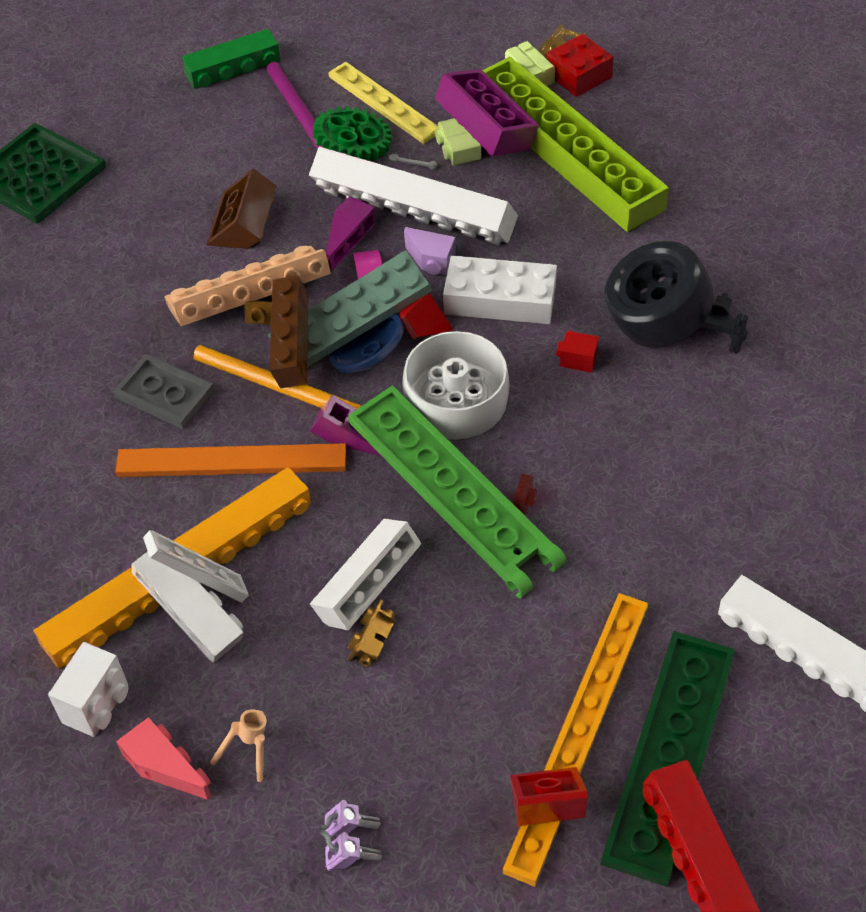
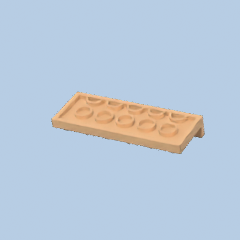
[164,246,331,326]

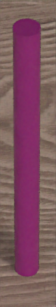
[266,62,321,150]

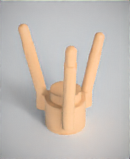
[210,709,267,782]

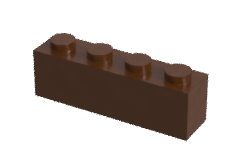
[269,275,309,388]

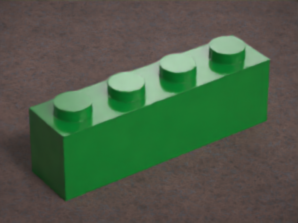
[181,29,281,89]

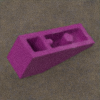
[326,196,376,271]
[310,395,382,457]

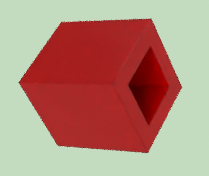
[556,330,599,373]

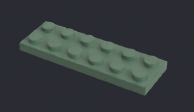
[268,250,432,368]

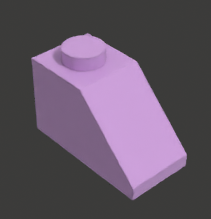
[404,227,456,275]

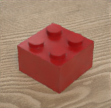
[546,34,614,97]

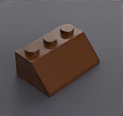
[206,168,277,249]

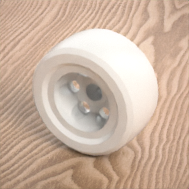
[403,331,510,440]

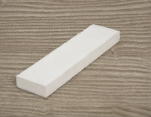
[143,530,249,603]

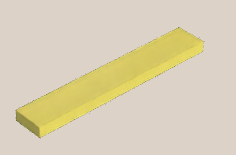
[328,62,438,144]

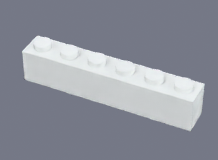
[718,575,866,712]

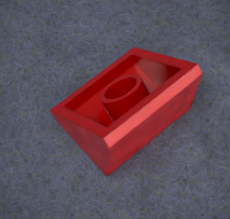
[510,767,588,826]

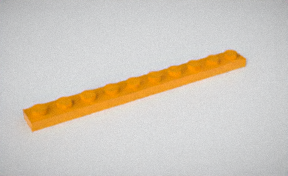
[503,593,648,887]

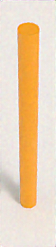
[193,345,361,409]

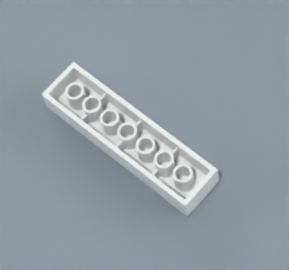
[309,147,518,245]

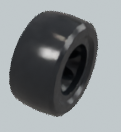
[604,240,714,348]

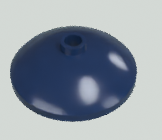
[329,314,404,373]

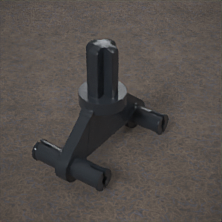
[701,293,748,354]

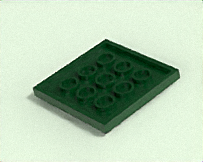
[0,123,106,224]

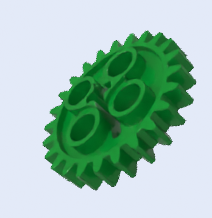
[313,106,392,161]

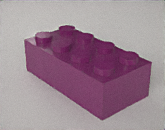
[435,69,539,156]

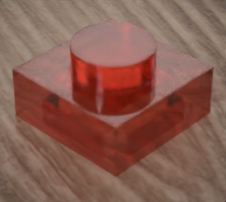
[514,474,537,514]

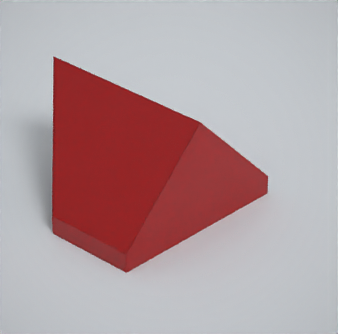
[400,292,453,339]

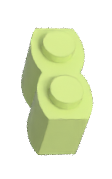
[435,118,481,166]

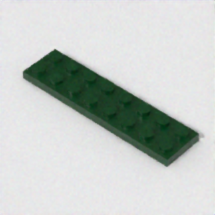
[600,631,735,887]

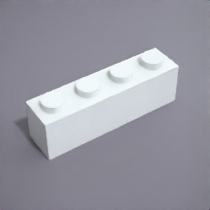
[310,519,422,630]
[132,551,243,663]

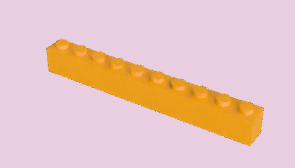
[33,467,311,669]

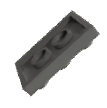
[113,354,215,429]

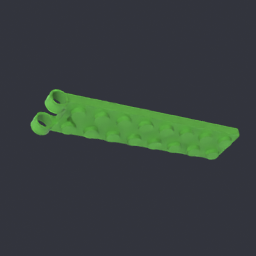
[348,385,567,599]

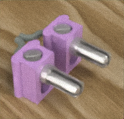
[319,800,382,871]

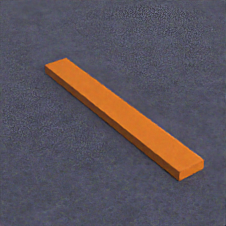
[115,443,347,477]

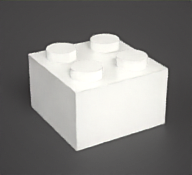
[48,642,128,737]

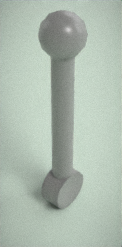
[389,154,438,170]

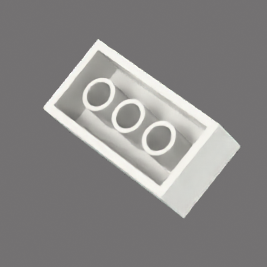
[443,256,557,324]

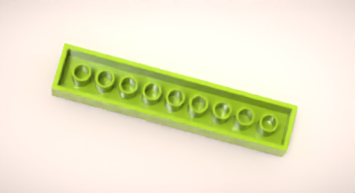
[482,56,669,232]

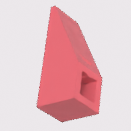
[116,717,212,800]

